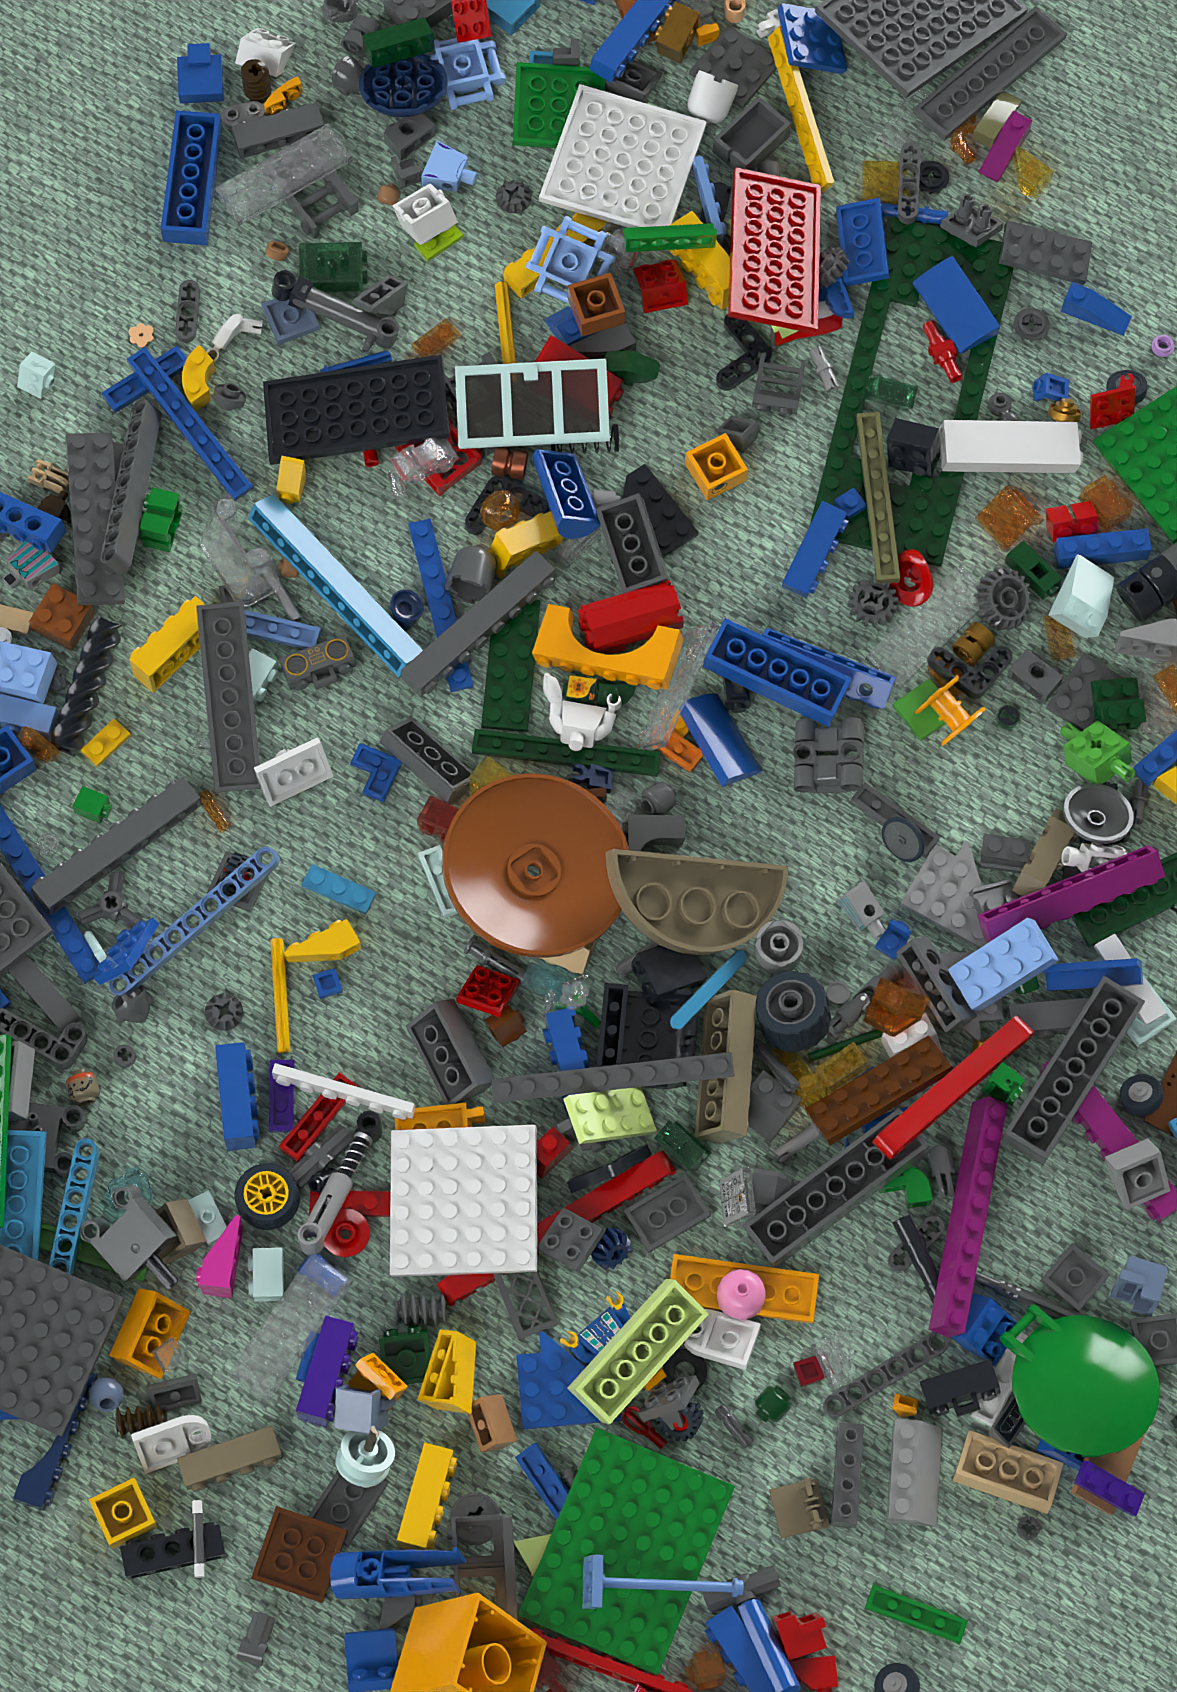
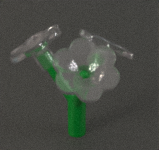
[543,974,601,1028]

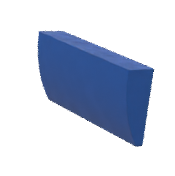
[913,256,1000,354]
[678,693,762,787]

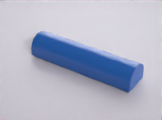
[738,1599,801,1692]

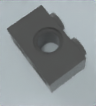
[384,113,435,160]
[1007,649,1064,704]

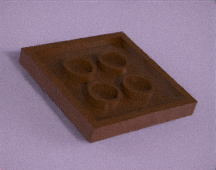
[251,1506,348,1603]

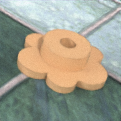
[129,323,154,348]

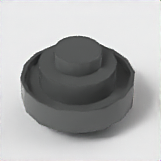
[213,383,247,411]

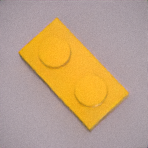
[80,719,131,768]

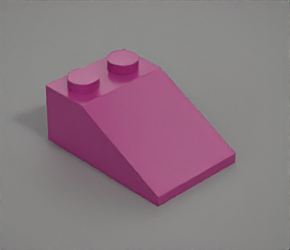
[196,1215,243,1298]

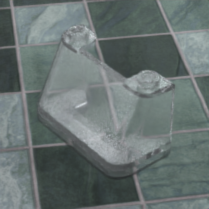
[200,494,281,607]

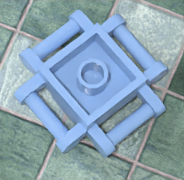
[429,37,506,110]
[525,216,617,306]

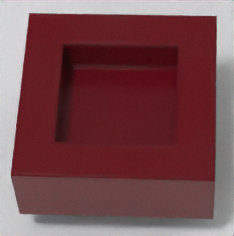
[793,1355,825,1387]

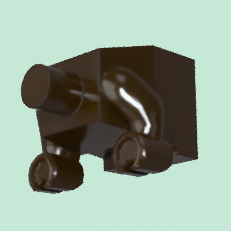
[37,490,71,524]

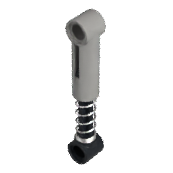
[297,1111,383,1255]

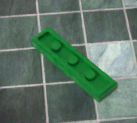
[864,1584,968,1645]

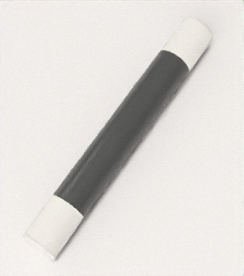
[192,1500,205,1578]

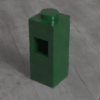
[1005,540,1062,600]

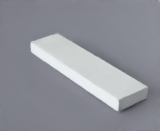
[1094,934,1167,1027]
[971,1332,1028,1427]

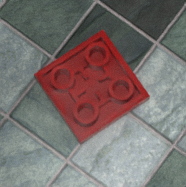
[456,965,520,1018]

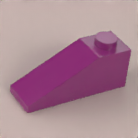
[978,110,1032,183]

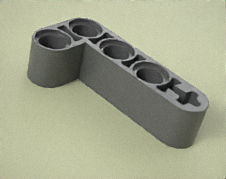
[0,1008,88,1070]

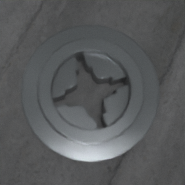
[496,179,531,214]
[1013,308,1050,343]
[205,992,243,1031]

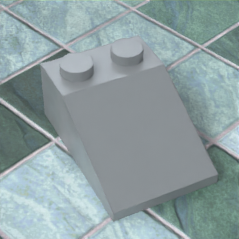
[1114,618,1177,664]

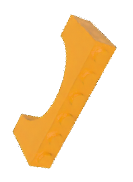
[532,604,684,690]

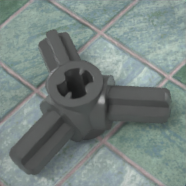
[78,871,143,928]

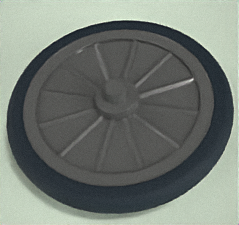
[882,816,925,862]

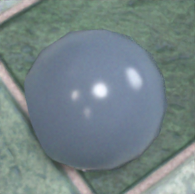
[89,1377,124,1412]

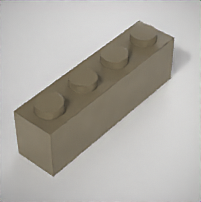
[177,1426,283,1492]

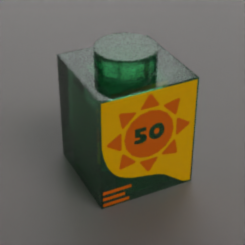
[562,675,597,706]

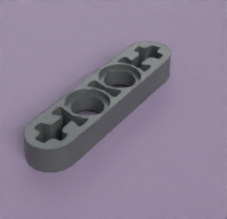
[897,143,921,224]

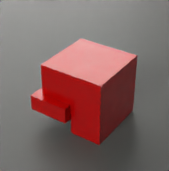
[771,1611,827,1661]

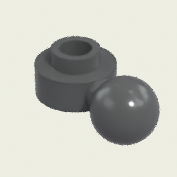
[989,393,1019,421]

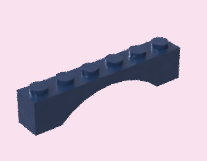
[13,1368,98,1511]

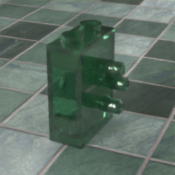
[299,242,368,293]

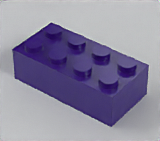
[296,1315,359,1427]

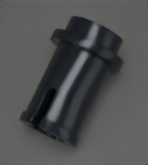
[308,1168,337,1193]

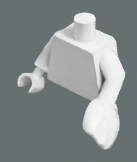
[543,673,621,751]

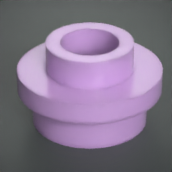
[1152,335,1174,357]

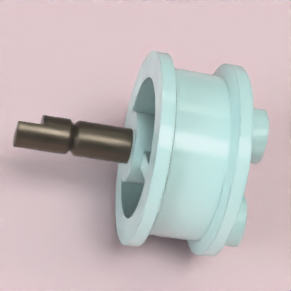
[336,1425,395,1488]

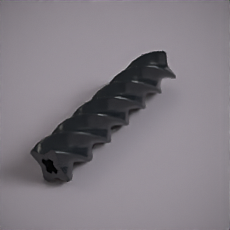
[50,617,122,757]

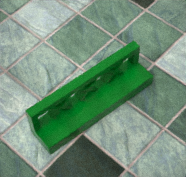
[623,223,717,252]

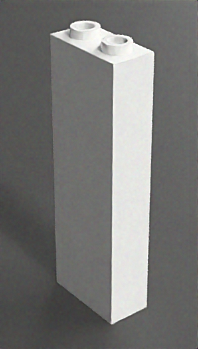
[939,420,1083,473]

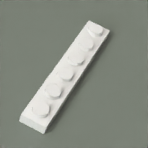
[272,1063,415,1120]

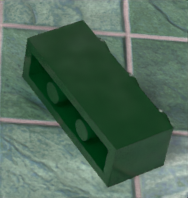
[362,17,435,68]

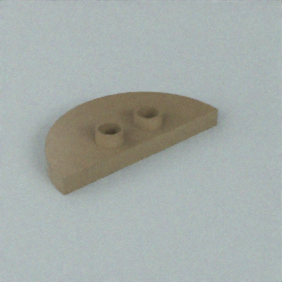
[605,849,788,955]

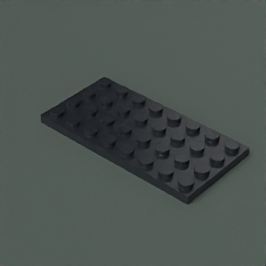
[263,354,451,465]

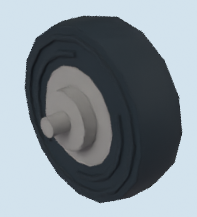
[1120,1074,1163,1116]
[874,1663,920,1692]

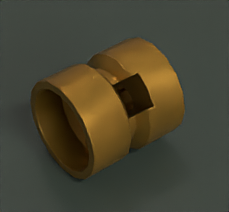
[952,622,995,666]

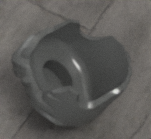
[322,0,358,23]

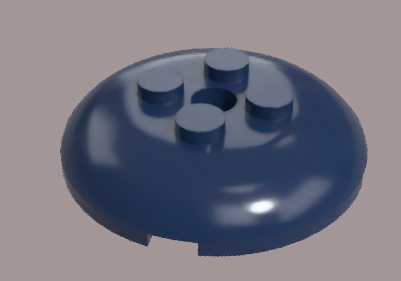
[359,54,448,117]

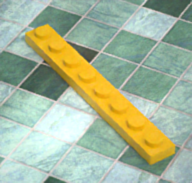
[768,26,834,193]

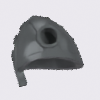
[332,56,367,97]
[112,985,154,1023]

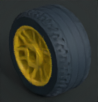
[234,1163,300,1230]

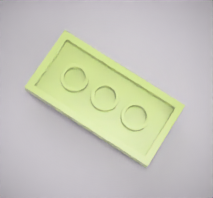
[563,1087,657,1144]

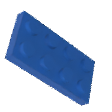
[836,198,889,287]

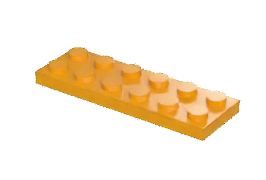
[670,1254,819,1324]

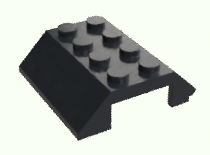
[597,983,699,1089]

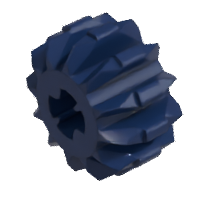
[591,1227,632,1270]

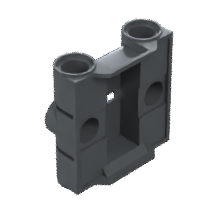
[793,718,864,793]

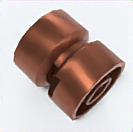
[491,447,528,480]

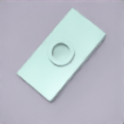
[188,1190,227,1245]

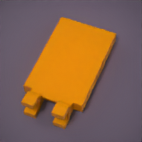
[394,1103,486,1130]

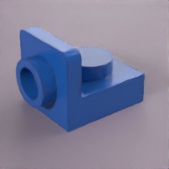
[1032,373,1069,402]
[875,919,911,960]

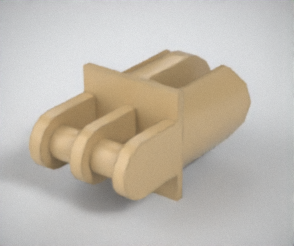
[27,459,69,494]

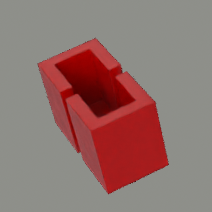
[1046,501,1098,543]

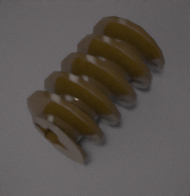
[241,59,271,104]
[115,1405,168,1439]

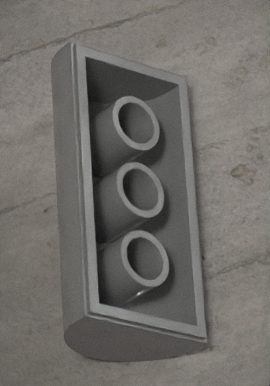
[380,717,478,805]

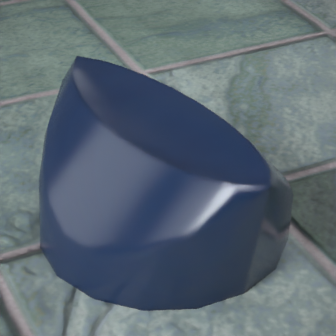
[390,589,424,631]

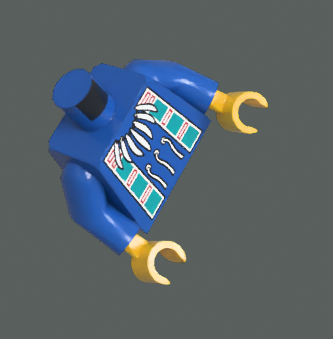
[560,1291,630,1363]

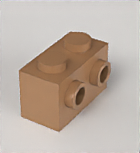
[468,1394,517,1453]

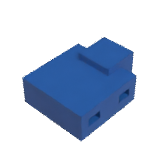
[177,43,224,104]

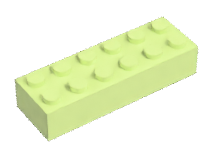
[567,1279,709,1424]

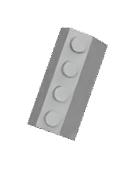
[886,1418,942,1527]

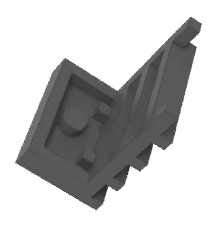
[752,353,806,416]

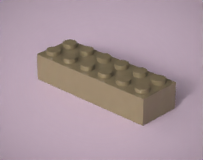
[695,990,757,1144]

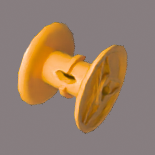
[913,675,986,746]

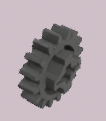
[819,247,850,290]
[848,577,898,628]

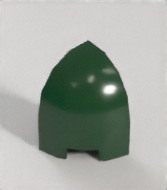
[597,679,636,707]

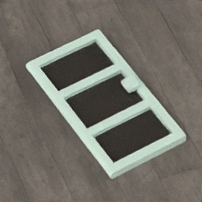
[455,359,611,449]

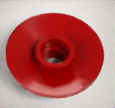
[324,1208,370,1257]

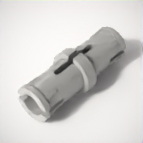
[809,346,840,393]

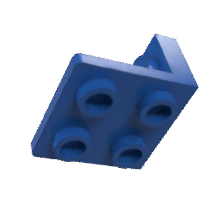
[344,1628,398,1692]

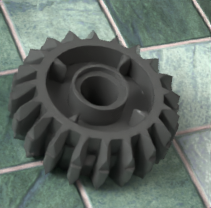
[973,568,1033,630]

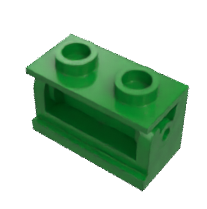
[980,1062,1025,1106]

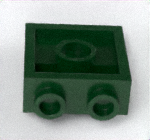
[1090,678,1147,731]
[378,1325,431,1385]

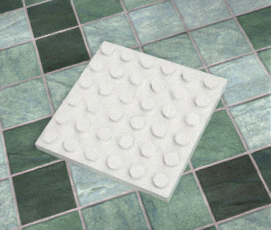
[539,84,707,228]
[390,1125,537,1277]

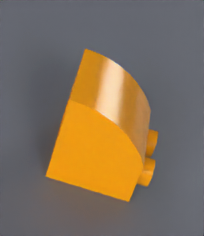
[390,1593,547,1692]

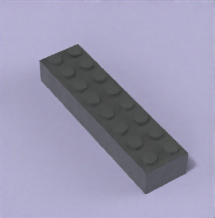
[1001,976,1145,1166]
[743,1108,930,1268]

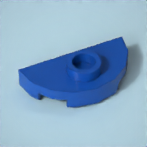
[825,277,855,318]

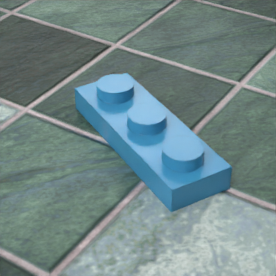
[302,864,376,915]

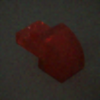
[535,1650,566,1692]

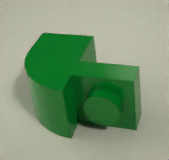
[879,1167,933,1209]

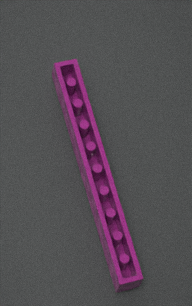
[928,1096,1008,1338]

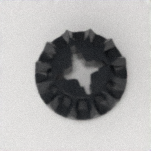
[914,161,949,195]

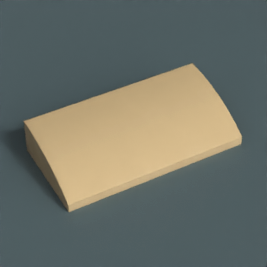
[952,1430,1064,1514]

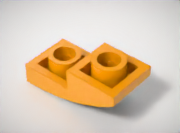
[264,76,302,116]

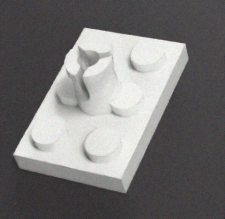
[254,737,334,807]

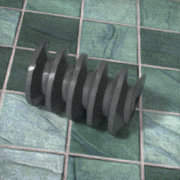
[395,1294,445,1326]

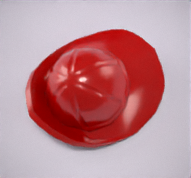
[890,549,933,607]

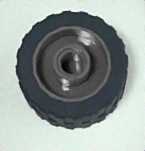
[755,971,831,1052]

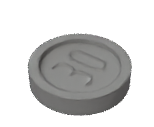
[826,981,850,1005]

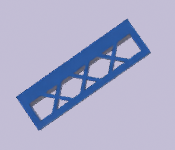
[1042,958,1143,991]

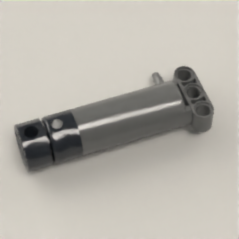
[1116,542,1177,622]

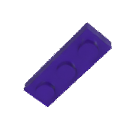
[269,1060,295,1132]
[1074,1461,1145,1516]

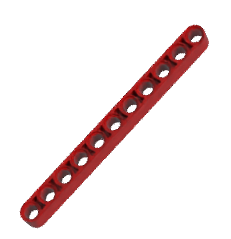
[436,1150,677,1307]

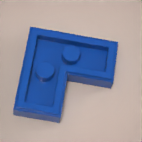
[350,743,402,802]

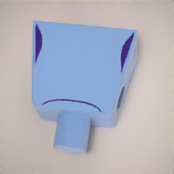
[421,141,477,192]

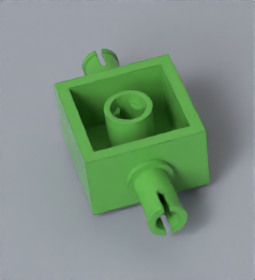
[1060,720,1135,784]

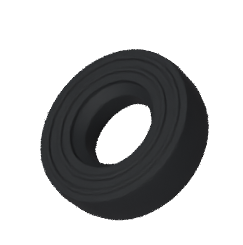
[663,1348,707,1390]

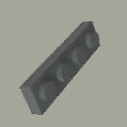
[850,782,940,857]

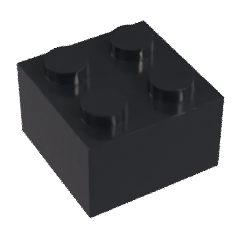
[887,418,940,477]

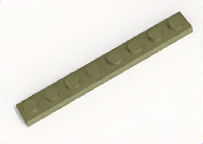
[856,412,900,584]

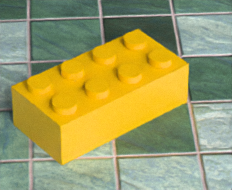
[670,211,730,310]
[129,596,205,693]
[397,1442,457,1550]

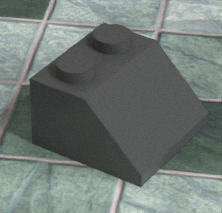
[748,1070,802,1143]

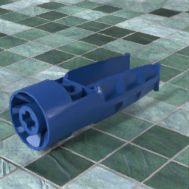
[330,1547,466,1600]

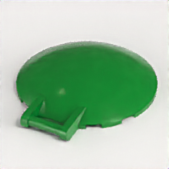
[999,1304,1160,1457]

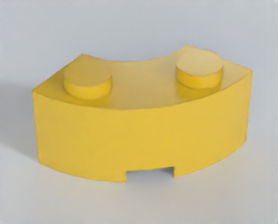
[182,345,215,412]

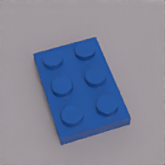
[94,918,159,985]

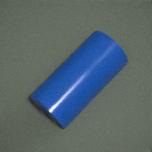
[533,449,600,539]

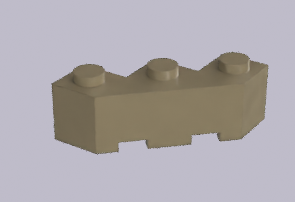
[1012,808,1079,896]

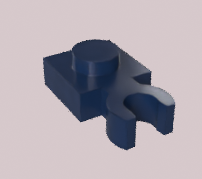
[571,764,614,794]

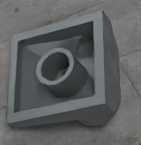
[604,60,662,103]

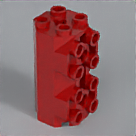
[578,580,684,655]

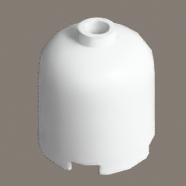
[687,70,739,126]

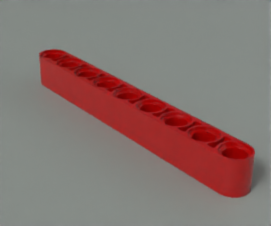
[872,1015,1034,1160]

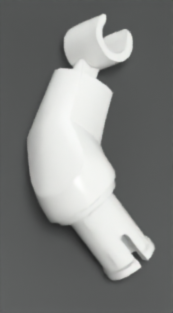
[206,314,263,363]

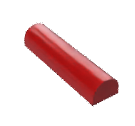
[279,1072,358,1163]

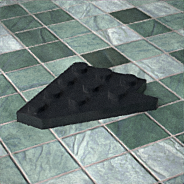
[611,464,699,564]

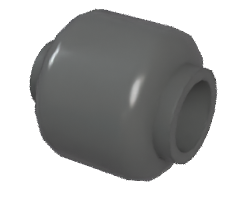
[641,782,676,815]

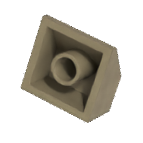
[155,1198,207,1265]

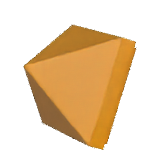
[892,1393,919,1418]

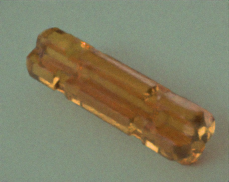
[198,790,230,833]

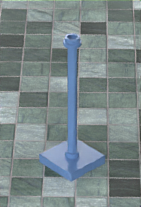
[582,1555,744,1609]

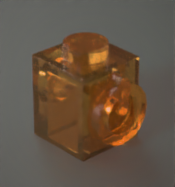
[686,1651,726,1691]

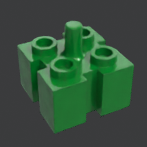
[139,487,183,552]

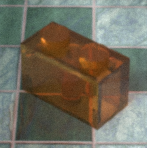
[1080,475,1131,532]

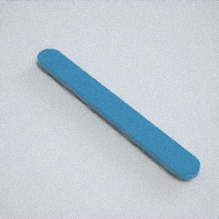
[670,950,747,1030]

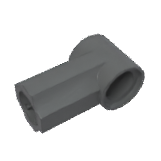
[237,1611,275,1667]

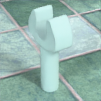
[83,931,107,963]

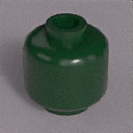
[755,1385,791,1422]

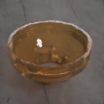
[480,490,521,531]

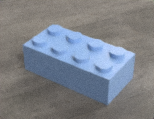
[0,641,57,704]
[948,918,1059,1012]

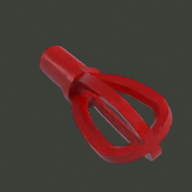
[621,1406,667,1449]

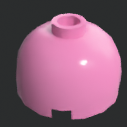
[716,1269,766,1320]

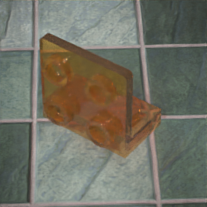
[975,486,1045,550]

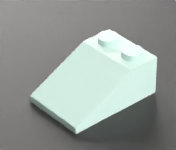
[1048,555,1114,638]

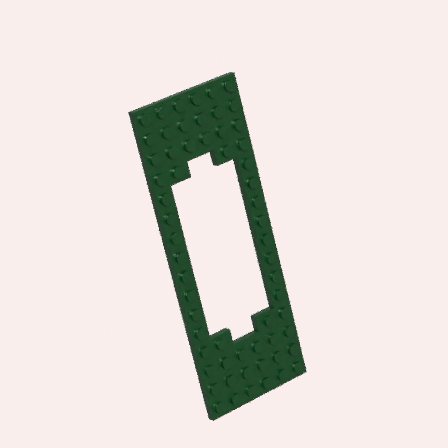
[809,216,1014,567]

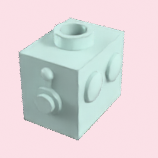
[17,352,55,399]

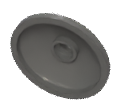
[1063,783,1134,844]

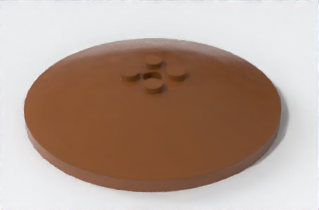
[442,774,629,958]

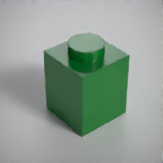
[72,786,112,824]

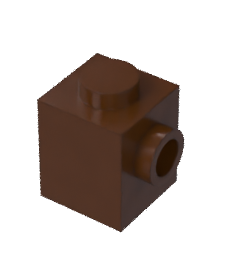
[484,1005,527,1047]

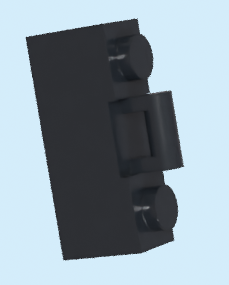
[920,1359,1001,1417]

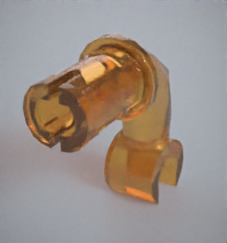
[950,115,979,165]

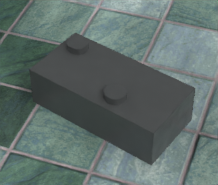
[596,493,670,593]

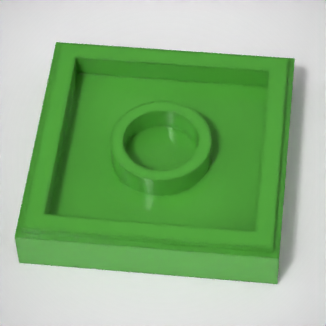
[892,678,946,741]

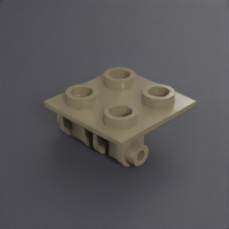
[769,1478,830,1539]

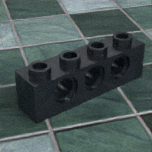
[120,1522,226,1580]

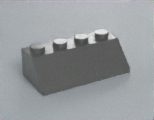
[406,999,494,1105]

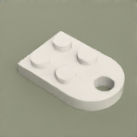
[683,1309,761,1370]
[131,1415,211,1474]

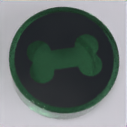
[996,705,1020,730]

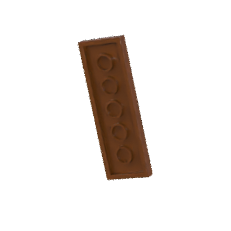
[805,1035,953,1146]

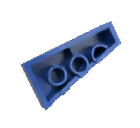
[542,1006,592,1111]

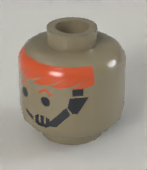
[66,1069,100,1106]

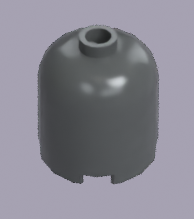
[445,545,497,604]

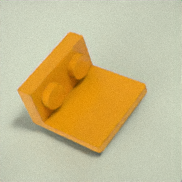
[346,1353,408,1411]

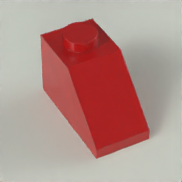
[789,1655,838,1692]

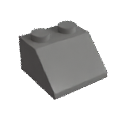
[1105,1139,1170,1210]

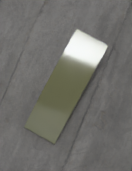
[972,91,1023,148]

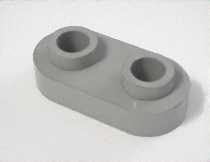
[221,101,265,129]

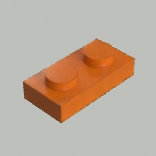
[653,727,704,773]

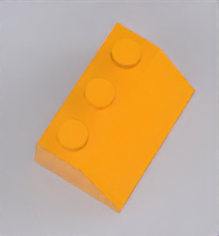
[109,1288,191,1379]

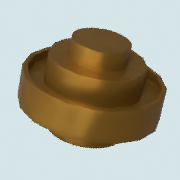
[1048,398,1082,422]

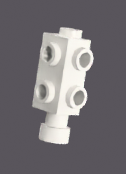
[1061,842,1127,872]

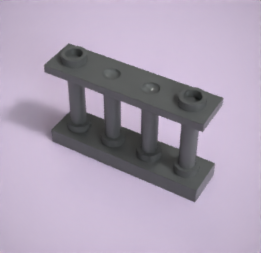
[263,137,359,239]

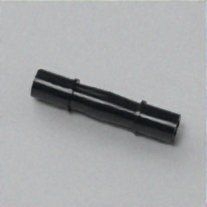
[892,1214,939,1303]

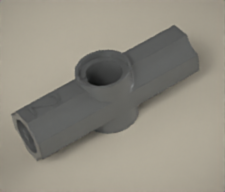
[289,1124,354,1189]
[702,1566,781,1614]

